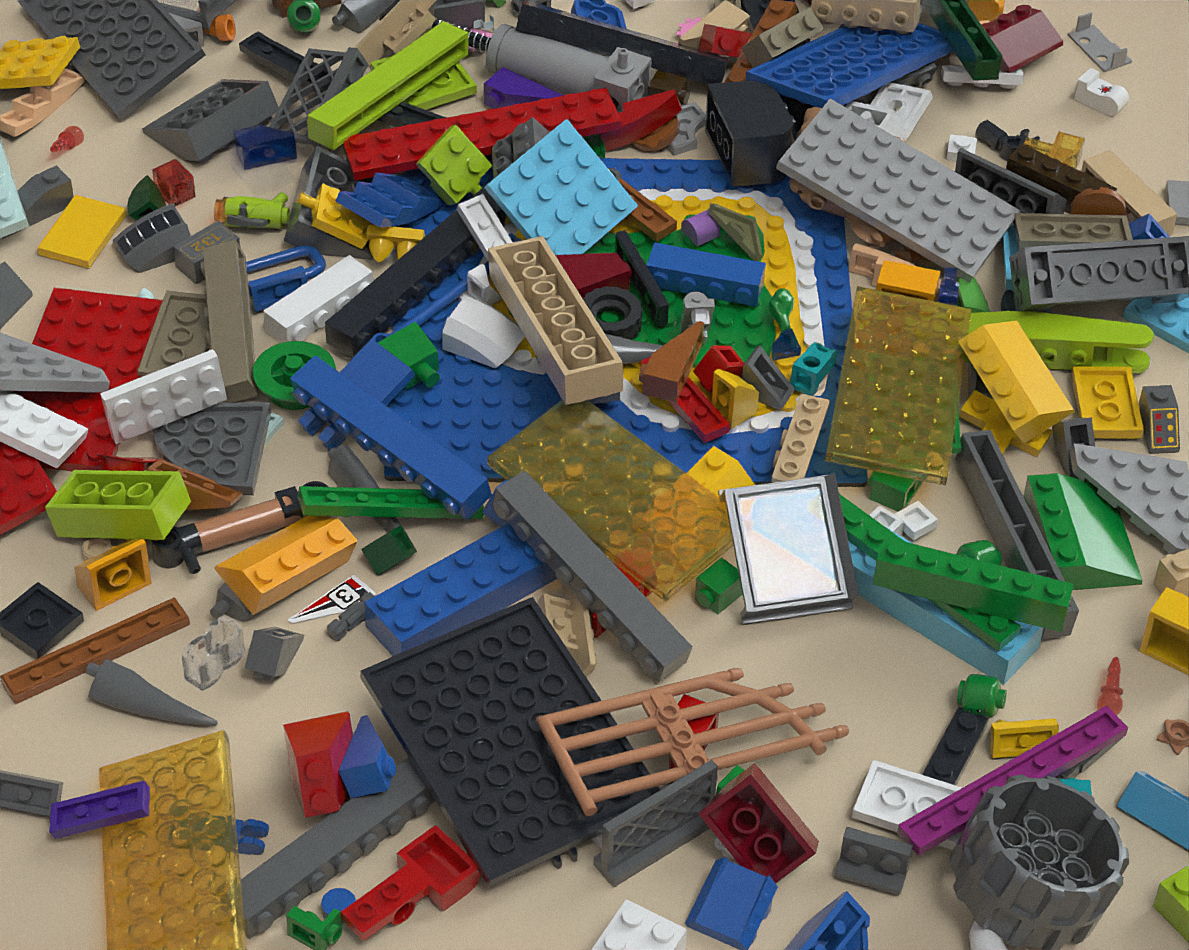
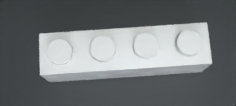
[263,255,373,343]

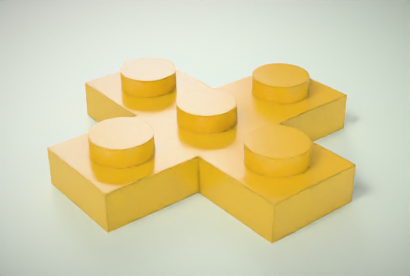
[959,390,1053,457]

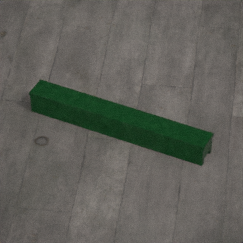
[920,0,1003,81]

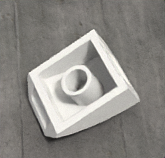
[442,295,525,368]

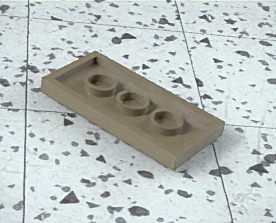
[1013,213,1133,250]
[138,290,210,378]

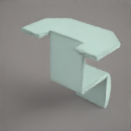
[473,15,495,32]

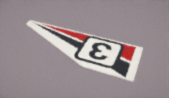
[288,575,376,623]

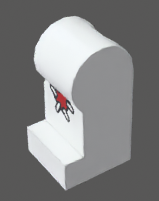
[1074,68,1129,116]

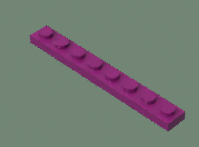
[897,705,1128,856]

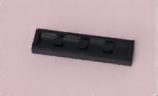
[615,230,669,327]

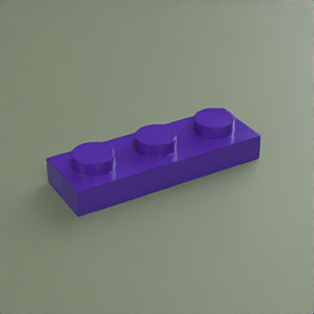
[49,781,150,839]

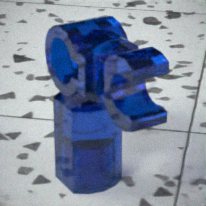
[937,267,959,315]

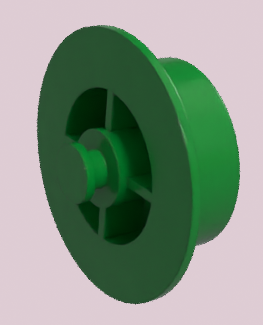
[253,341,336,410]

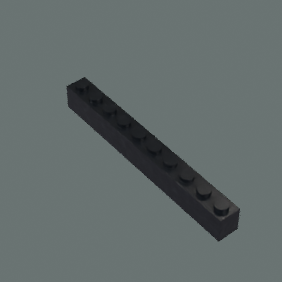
[325,178,512,358]

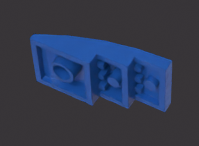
[335,173,444,227]

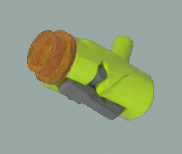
[214,192,290,229]

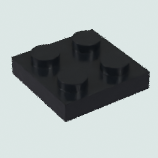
[0,582,84,659]

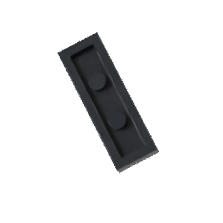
[922,707,989,786]

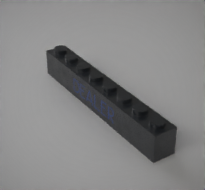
[516,0,728,84]

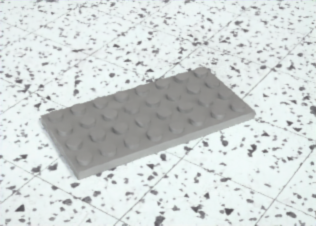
[776,99,1020,283]

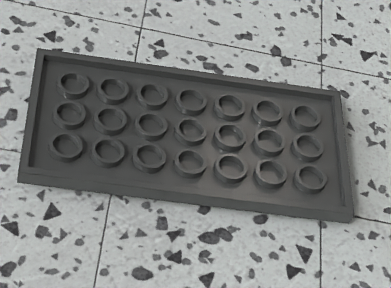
[18,0,206,121]

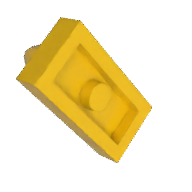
[366,224,426,263]
[990,718,1059,758]

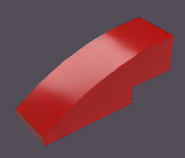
[600,89,682,151]

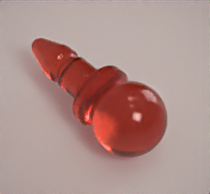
[50,126,84,152]
[1097,657,1123,715]

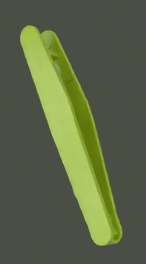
[859,311,1154,373]

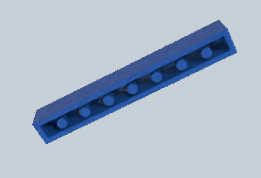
[290,355,492,520]

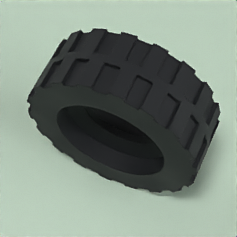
[582,286,642,340]

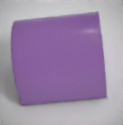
[681,210,720,246]

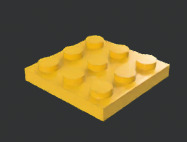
[0,36,81,89]

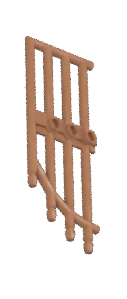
[536,668,849,816]

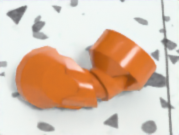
[196,7,236,42]

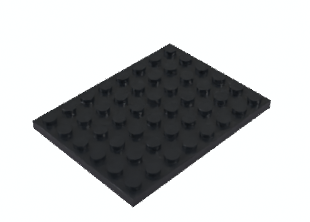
[360,597,661,887]

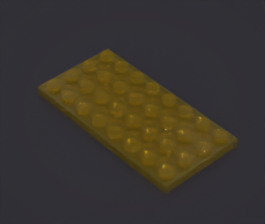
[825,286,972,485]
[487,400,753,602]
[99,730,247,950]

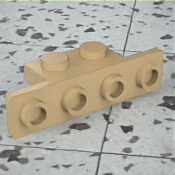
[354,0,437,67]
[772,394,829,483]
[538,584,597,677]

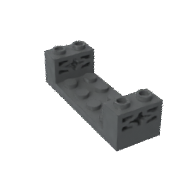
[1009,236,1189,312]

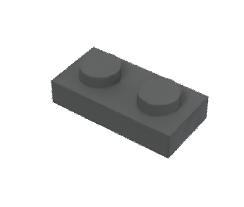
[0,770,63,816]

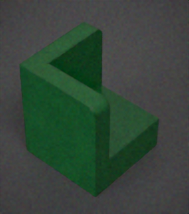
[361,525,417,575]

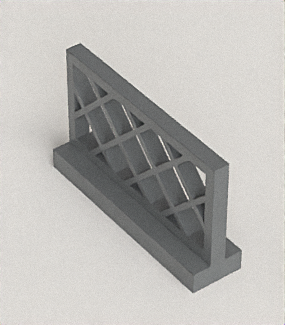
[265,47,369,150]
[593,760,718,887]

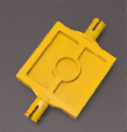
[296,184,372,249]

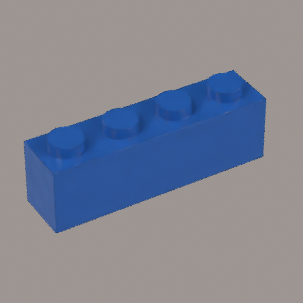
[647,242,766,307]

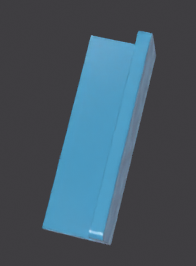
[1118,771,1189,850]

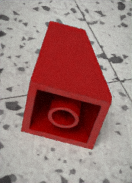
[283,711,353,818]

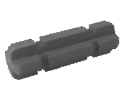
[327,592,374,640]

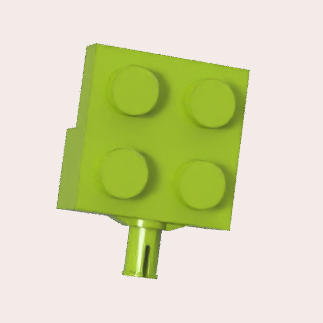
[416,125,492,205]

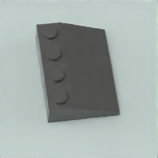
[142,79,279,163]
[284,146,375,260]

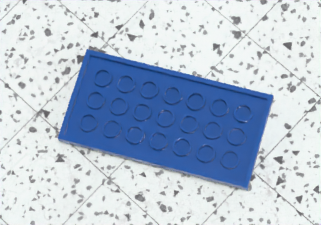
[746,23,953,108]

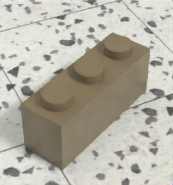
[741,7,824,68]

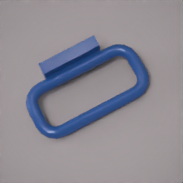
[246,246,326,311]

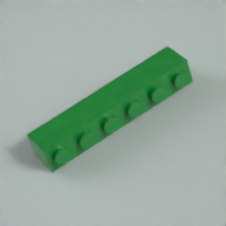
[873,537,1074,632]

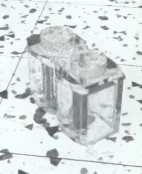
[181,616,245,691]

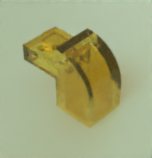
[1024,131,1085,169]

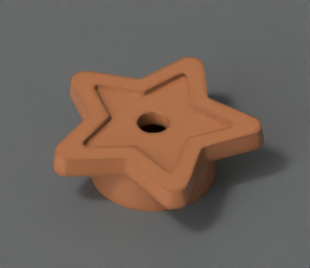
[1157,719,1189,755]

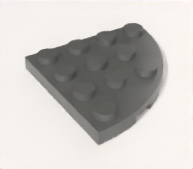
[152,402,271,495]

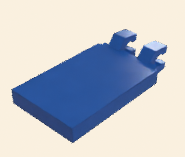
[298,339,415,450]

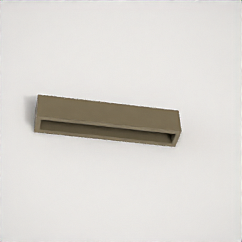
[201,240,259,403]

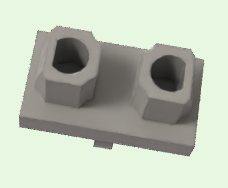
[680,292,715,343]

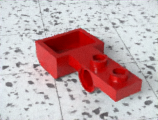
[341,825,481,942]

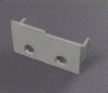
[1068,12,1132,72]

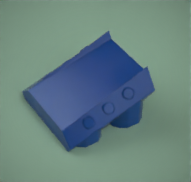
[685,856,778,950]

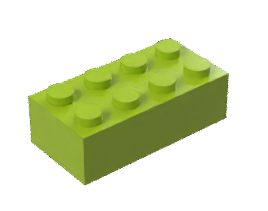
[45,470,191,540]

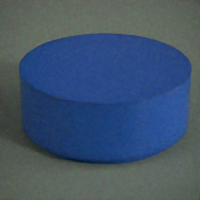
[321,888,356,923]

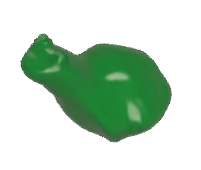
[769,288,794,334]

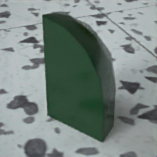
[127,175,166,221]

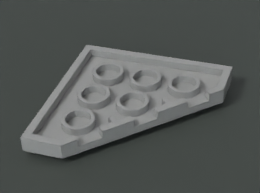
[0,333,110,392]
[1070,443,1189,554]

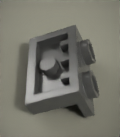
[835,827,913,895]

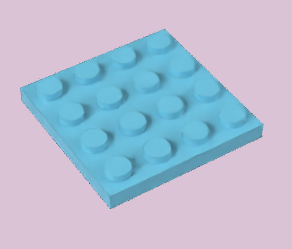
[484,119,638,255]

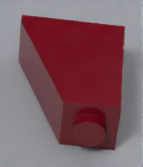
[555,253,632,298]

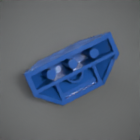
[784,891,870,950]

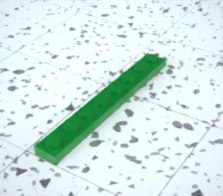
[808,493,1021,652]

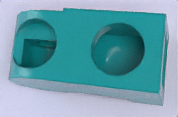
[790,342,838,396]

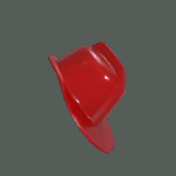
[96,454,165,471]

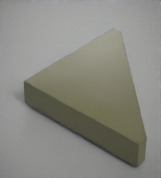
[708,203,763,261]

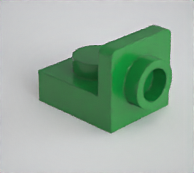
[286,905,343,950]

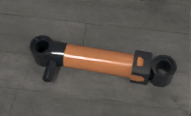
[151,481,330,574]

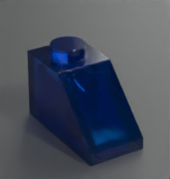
[234,125,297,170]

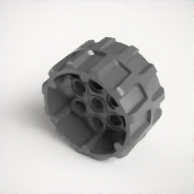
[949,774,1129,950]

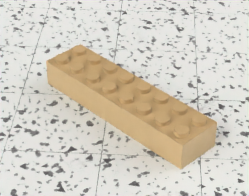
[488,236,623,405]

